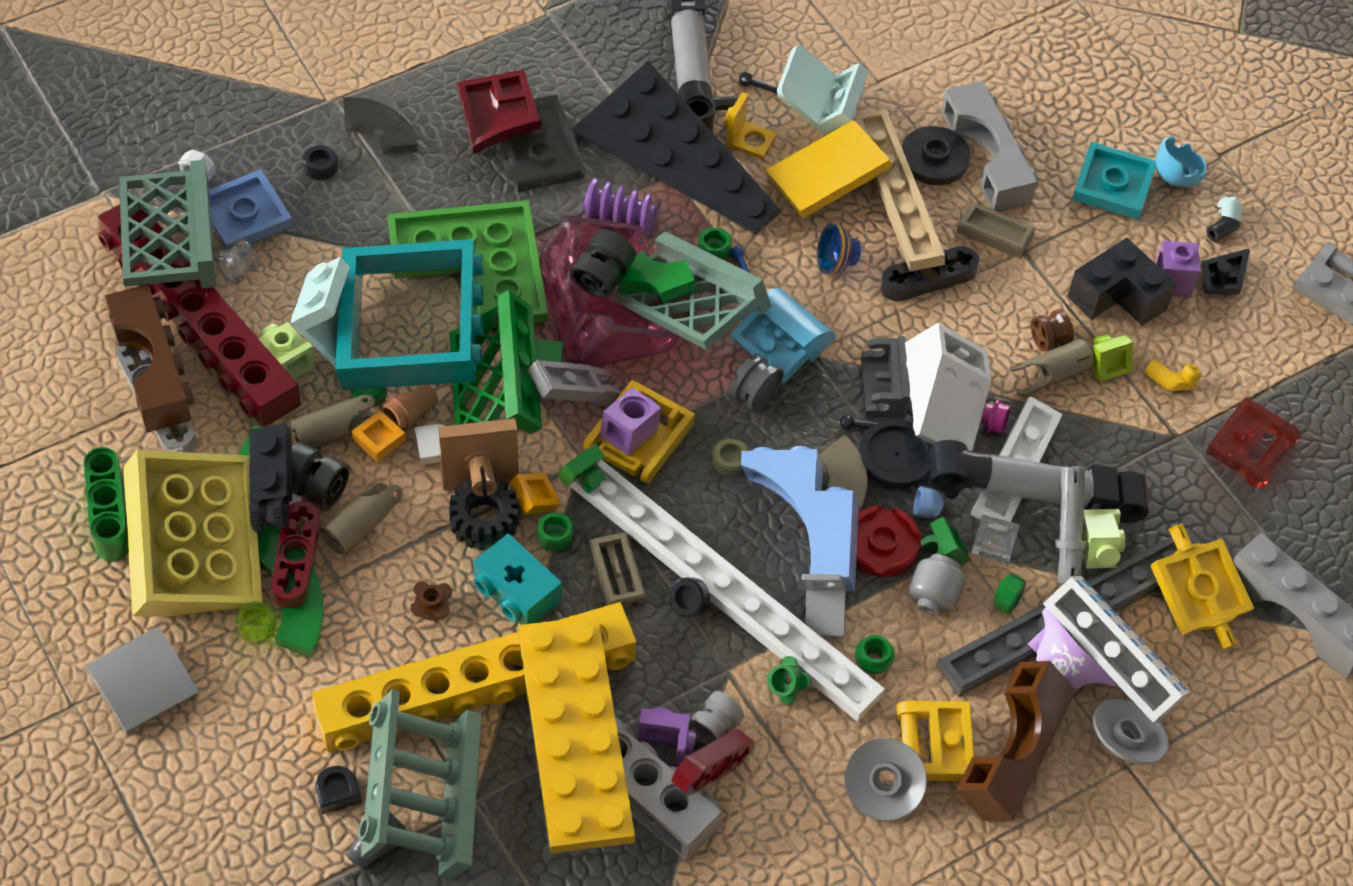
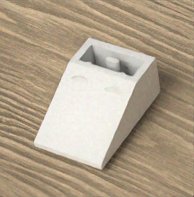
[905,323,991,451]

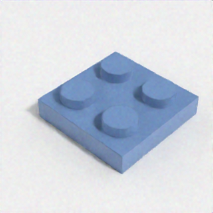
[209,169,293,253]

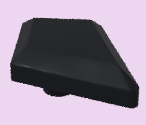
[1200,249,1250,294]

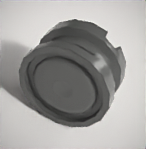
[728,353,784,412]

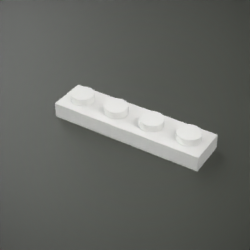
[970,396,1062,533]

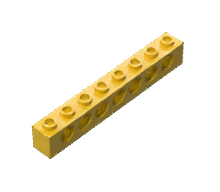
[311,602,636,752]

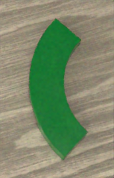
[257,522,324,658]

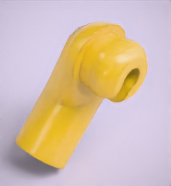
[1144,359,1202,391]

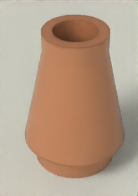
[381,385,438,431]

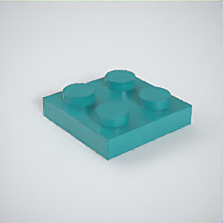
[1072,142,1156,220]

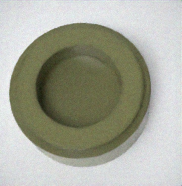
[712,438,749,477]

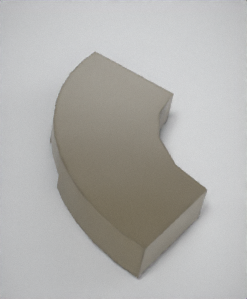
[819,434,867,511]

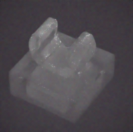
[971,514,1020,564]

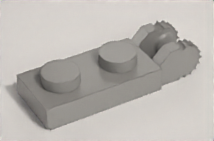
[528,360,621,407]

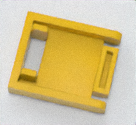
[583,380,695,484]

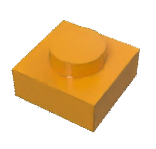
[351,410,406,462]
[509,472,561,515]

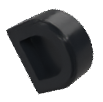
[315,766,362,814]

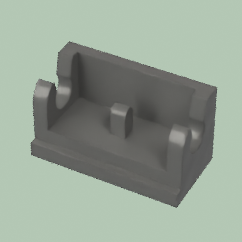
[861,336,910,418]

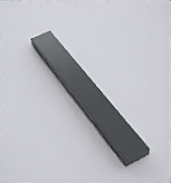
[937,527,1202,697]

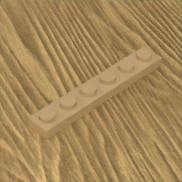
[854,109,945,271]

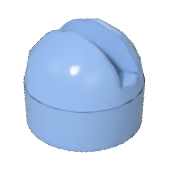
[913,486,944,518]

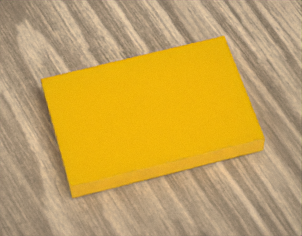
[766,120,892,219]

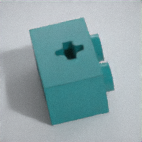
[473,533,562,625]

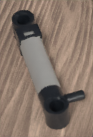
[667,0,739,133]
[930,440,1149,523]

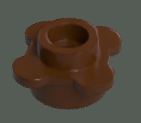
[411,581,452,620]

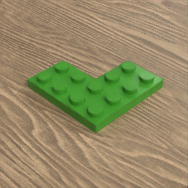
[387,200,548,328]

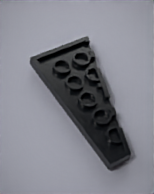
[571,61,782,235]

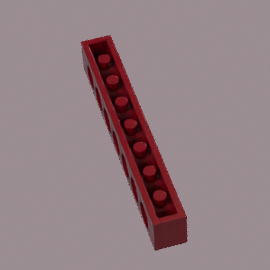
[97,204,301,427]

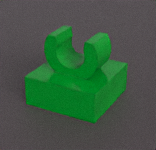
[558,444,606,494]
[920,516,971,566]

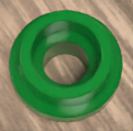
[855,635,895,674]

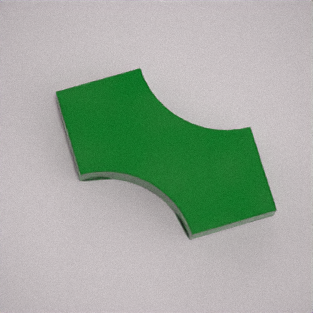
[618,251,698,303]

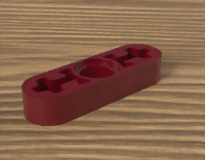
[271,501,321,609]
[671,728,755,796]

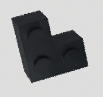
[1067,238,1177,326]

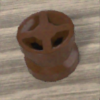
[1031,309,1074,352]

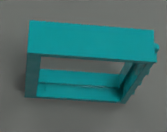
[335,239,484,390]

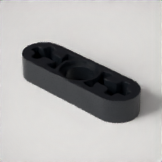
[880,246,979,301]

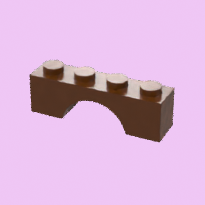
[104,284,195,433]
[956,660,1076,820]

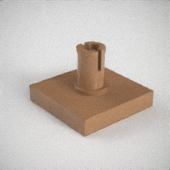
[438,418,519,496]

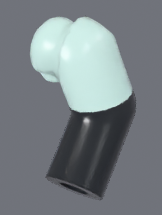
[1206,197,1243,242]

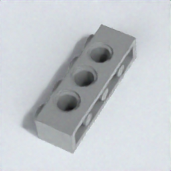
[615,717,722,862]

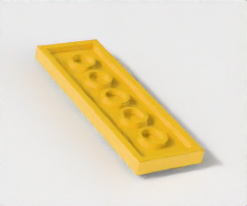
[518,616,635,854]

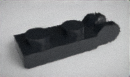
[249,424,292,532]

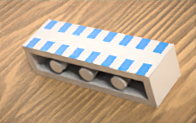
[1043,576,1190,723]

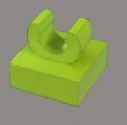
[1093,334,1133,382]

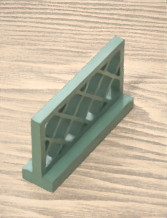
[119,160,216,288]
[609,232,771,350]

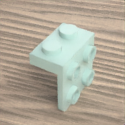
[777,45,869,135]
[290,257,350,367]

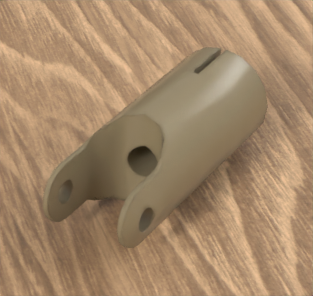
[1010,339,1094,395]
[290,395,375,448]
[320,483,403,555]

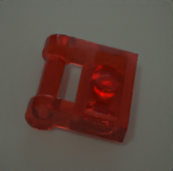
[1206,397,1301,488]

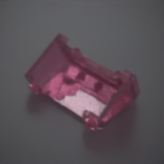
[539,215,679,367]

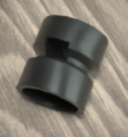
[570,229,637,299]
[292,441,350,509]

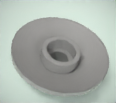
[1093,698,1169,765]
[844,738,927,821]

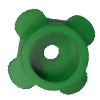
[767,656,811,704]

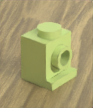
[258,322,315,380]
[1082,509,1125,568]

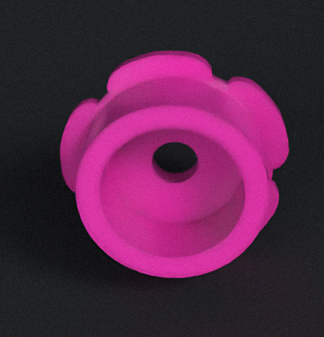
[981,399,1011,435]

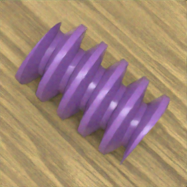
[583,178,662,239]

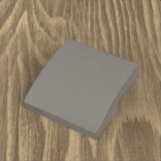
[85,627,199,734]

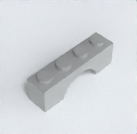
[941,81,1038,212]
[1233,533,1353,679]

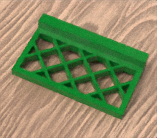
[449,290,542,434]

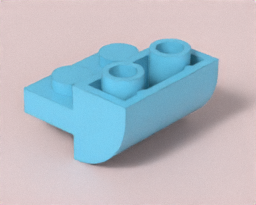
[730,288,837,384]

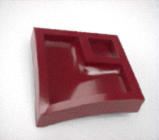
[457,70,540,154]

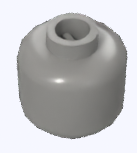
[908,554,966,615]

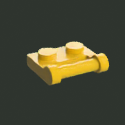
[896,701,974,781]

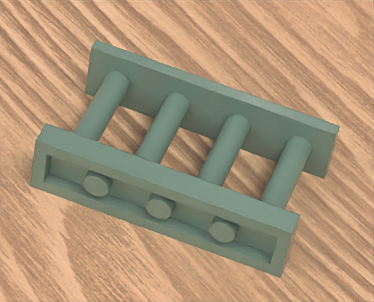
[358,689,482,880]

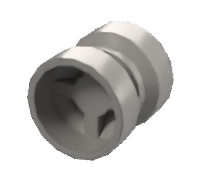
[689,691,744,745]

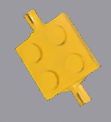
[1150,523,1254,650]

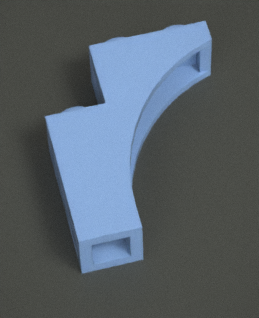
[741,446,859,592]

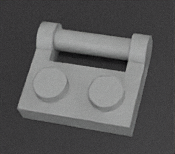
[1293,242,1353,325]

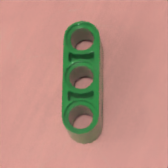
[83,447,129,561]

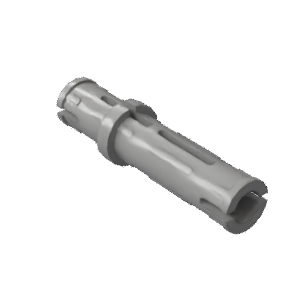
[1055,466,1086,583]

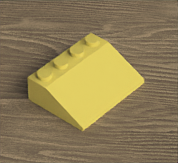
[124,450,263,617]

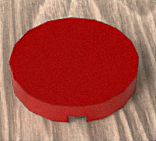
[856,506,921,577]

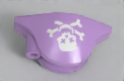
[1028,608,1118,689]

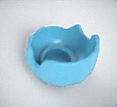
[1155,136,1207,187]

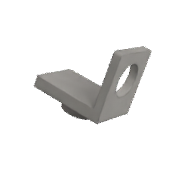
[802,574,846,637]

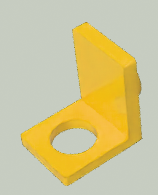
[723,92,777,159]

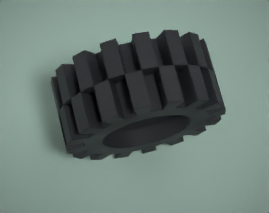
[449,477,519,550]

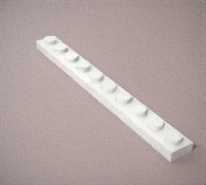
[569,460,885,722]

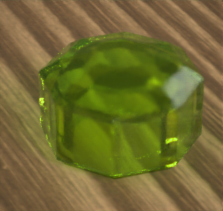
[235,601,277,643]

